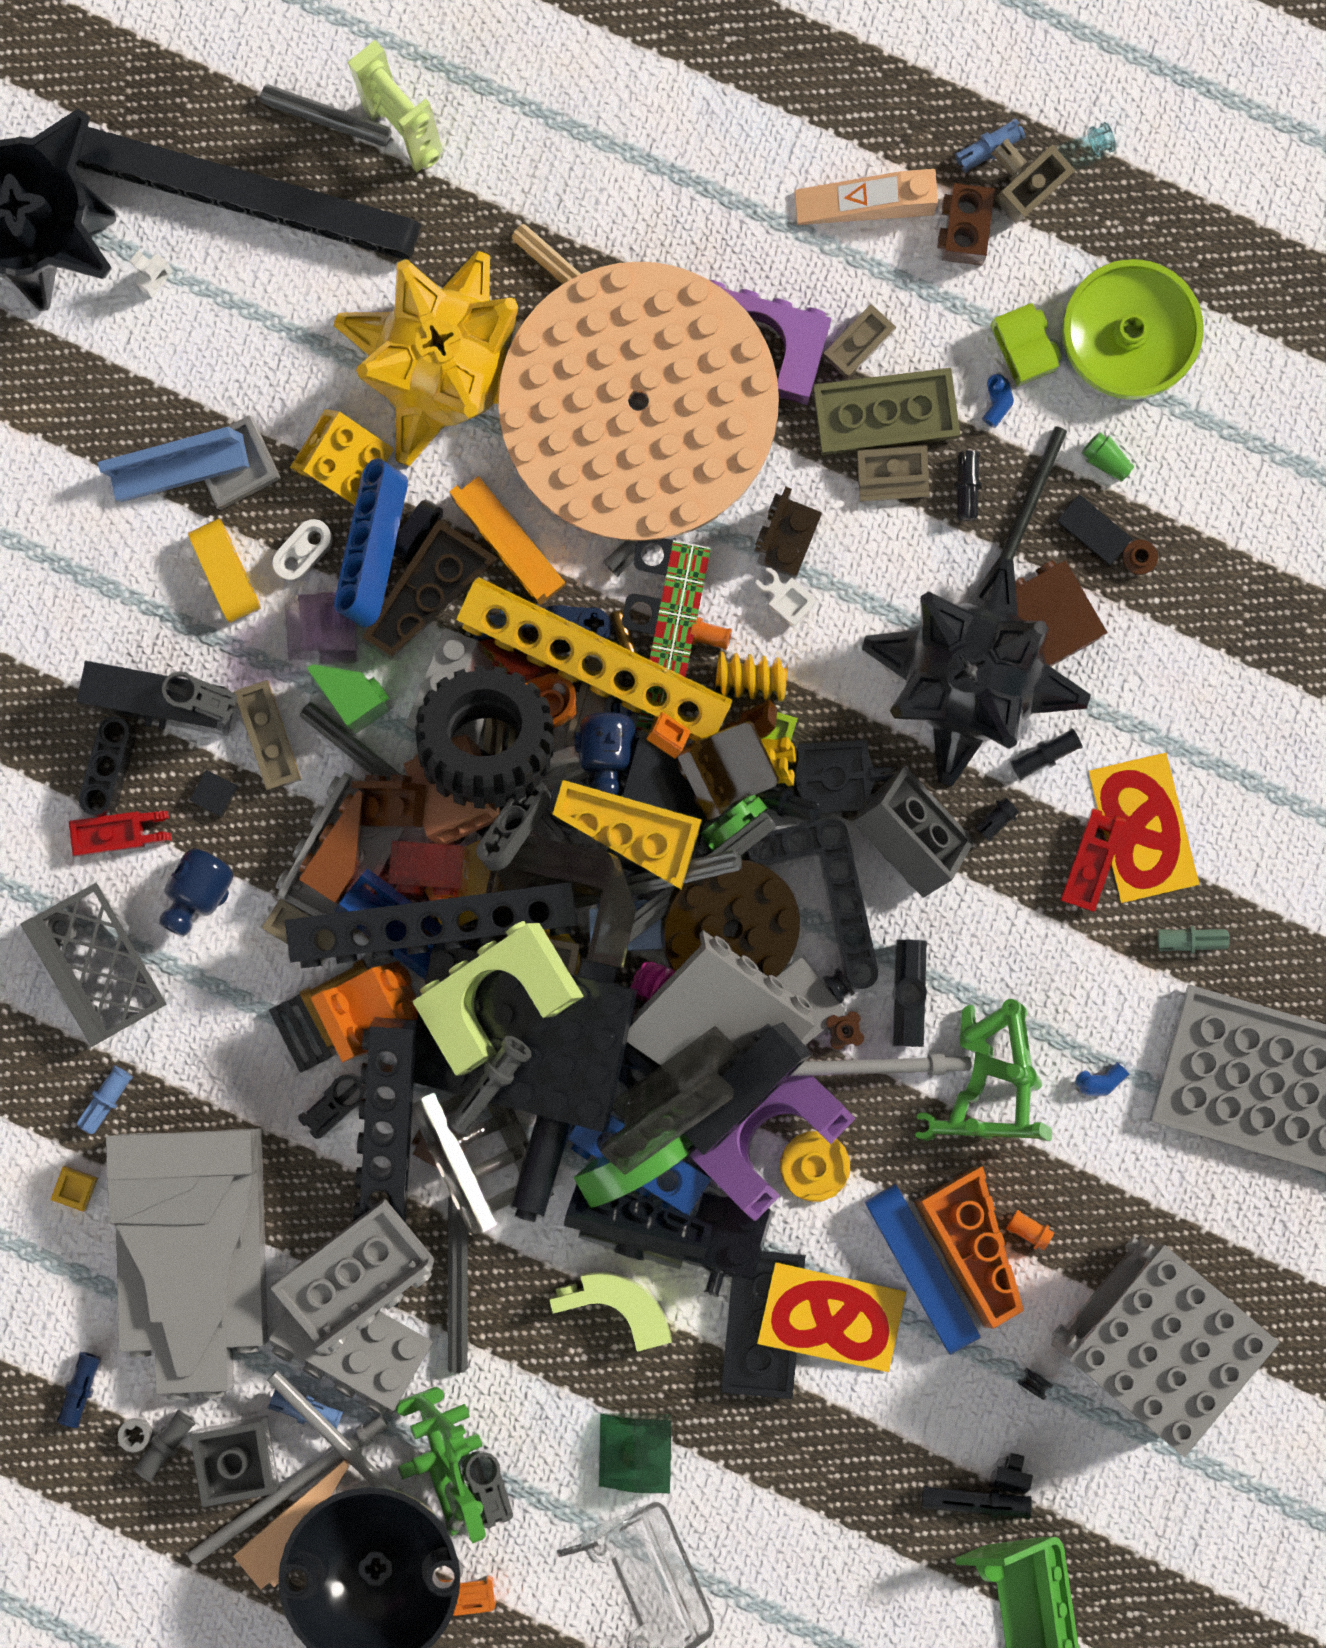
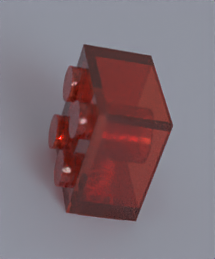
[388,841,470,899]

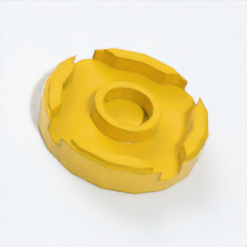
[780,1131,850,1202]

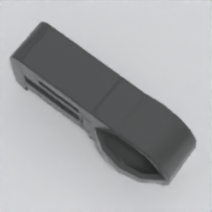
[162,671,237,724]
[462,1451,513,1528]

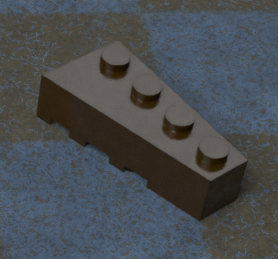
[362,519,498,660]

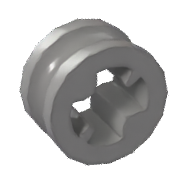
[118,1417,153,1452]

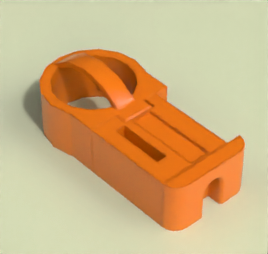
[438,1575,496,1616]

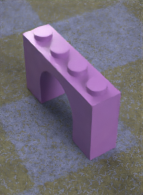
[710,280,832,405]
[689,1076,855,1221]

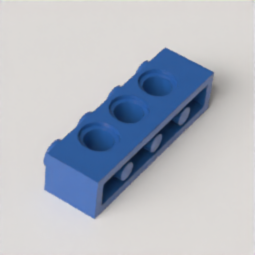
[567,1115,711,1215]

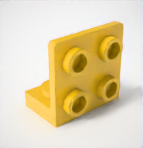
[290,409,393,506]

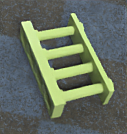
[348,40,443,173]

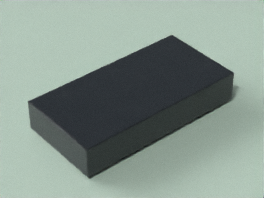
[1055,494,1133,567]

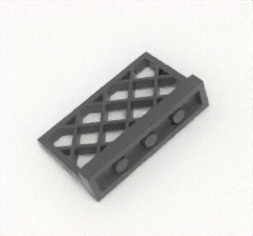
[20,882,167,1047]

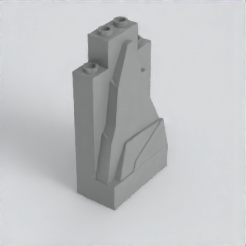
[106,1128,268,1400]

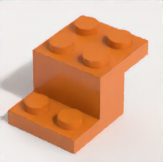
[310,961,419,1063]

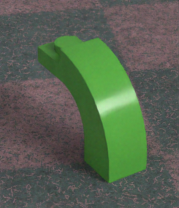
[573,1110,693,1208]

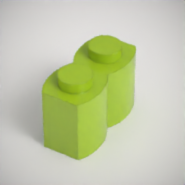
[990,303,1061,387]

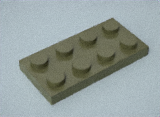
[813,368,960,455]

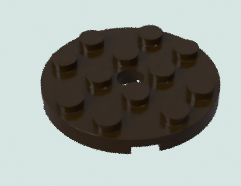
[661,859,800,977]

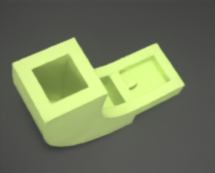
[549,1271,672,1352]

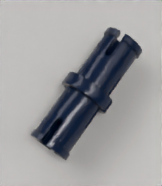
[56,1352,102,1428]

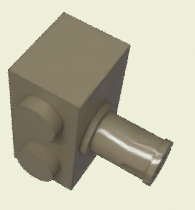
[990,138,1076,224]

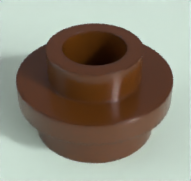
[1122,540,1158,575]

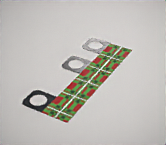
[603,538,711,730]

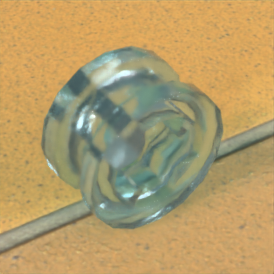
[1087,121,1116,157]

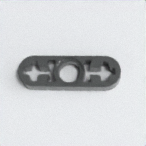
[477,780,551,871]

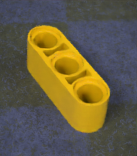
[188,518,262,623]

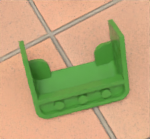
[955,1537,1079,1648]

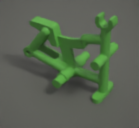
[915,999,1052,1141]
[396,1387,486,1543]

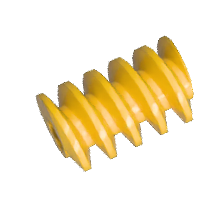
[715,651,788,702]

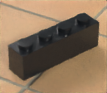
[675,1022,812,1155]

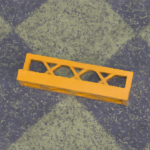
[449,476,566,606]

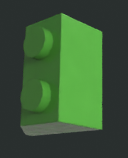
[307,664,390,734]

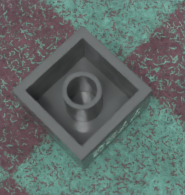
[190,1416,280,1507]

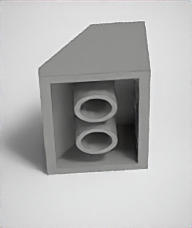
[405,628,513,745]

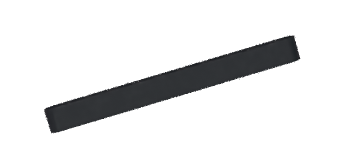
[76,127,422,260]

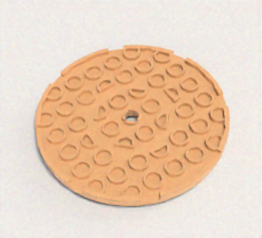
[498,262,779,541]

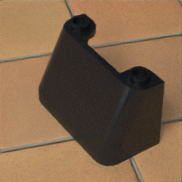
[604,728,706,874]

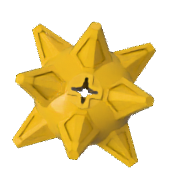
[334,251,518,467]

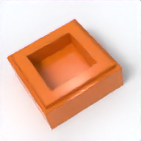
[646,712,691,759]

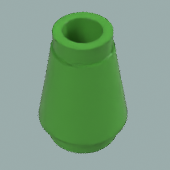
[1081,432,1134,482]

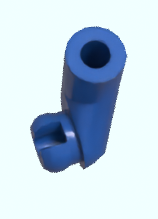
[982,374,1014,428]
[1075,1062,1129,1096]

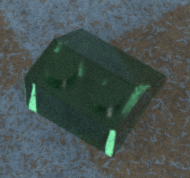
[599,1413,672,1494]

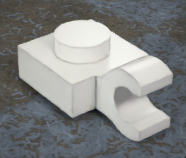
[129,250,173,298]

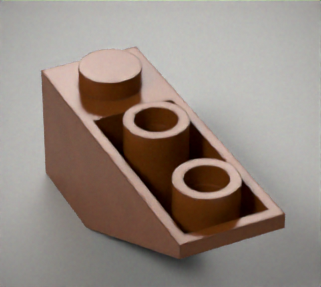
[299,790,365,904]

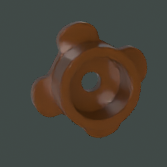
[826,1011,864,1050]

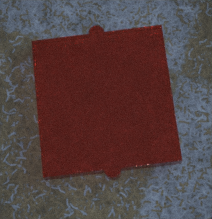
[477,633,558,680]

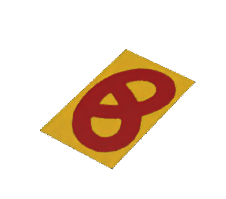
[1088,752,1200,903]
[757,1262,906,1372]

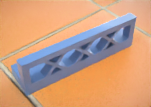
[98,427,250,502]

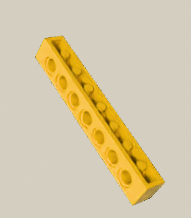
[456,577,732,741]

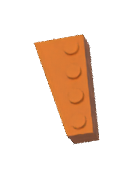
[914,1166,1024,1329]

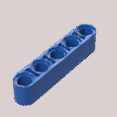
[334,458,408,628]
[864,1184,981,1355]

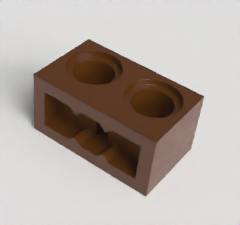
[937,183,995,266]

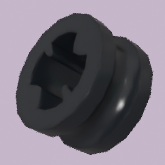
[823,968,855,1004]
[1017,1367,1054,1400]

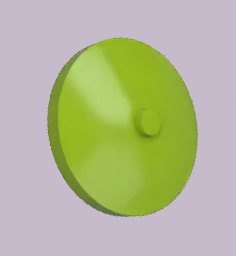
[1062,259,1204,400]

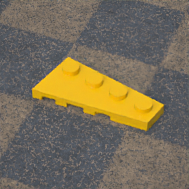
[553,780,702,890]

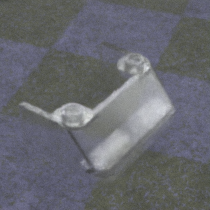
[557,1502,714,1648]

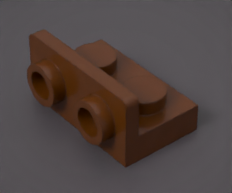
[351,775,426,828]

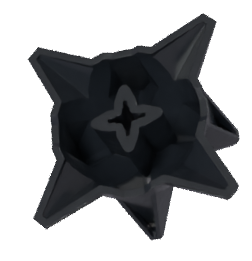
[0,109,116,311]
[862,557,1091,786]

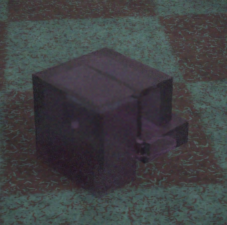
[285,592,357,664]

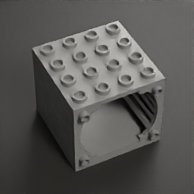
[1051,1235,1280,1458]

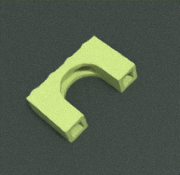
[412,921,584,1076]

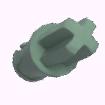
[1157,926,1230,954]

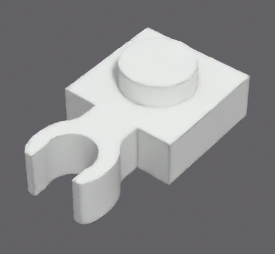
[755,568,818,628]

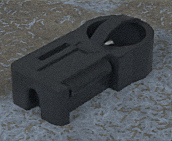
[298,1074,366,1139]

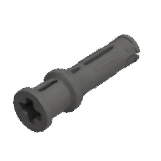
[448,1036,532,1134]

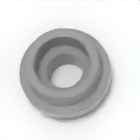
[44,913,78,945]

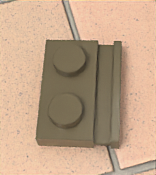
[856,445,930,502]

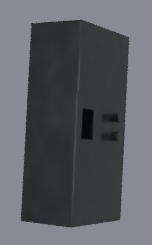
[76,660,233,736]

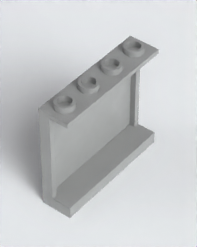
[627,930,815,1094]

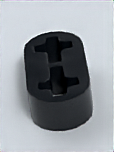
[393,499,443,564]

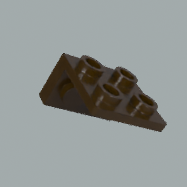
[754,486,822,578]

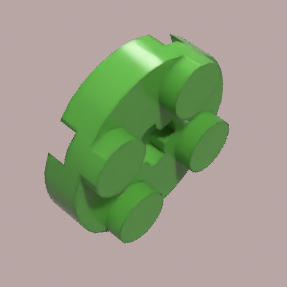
[700,795,767,851]

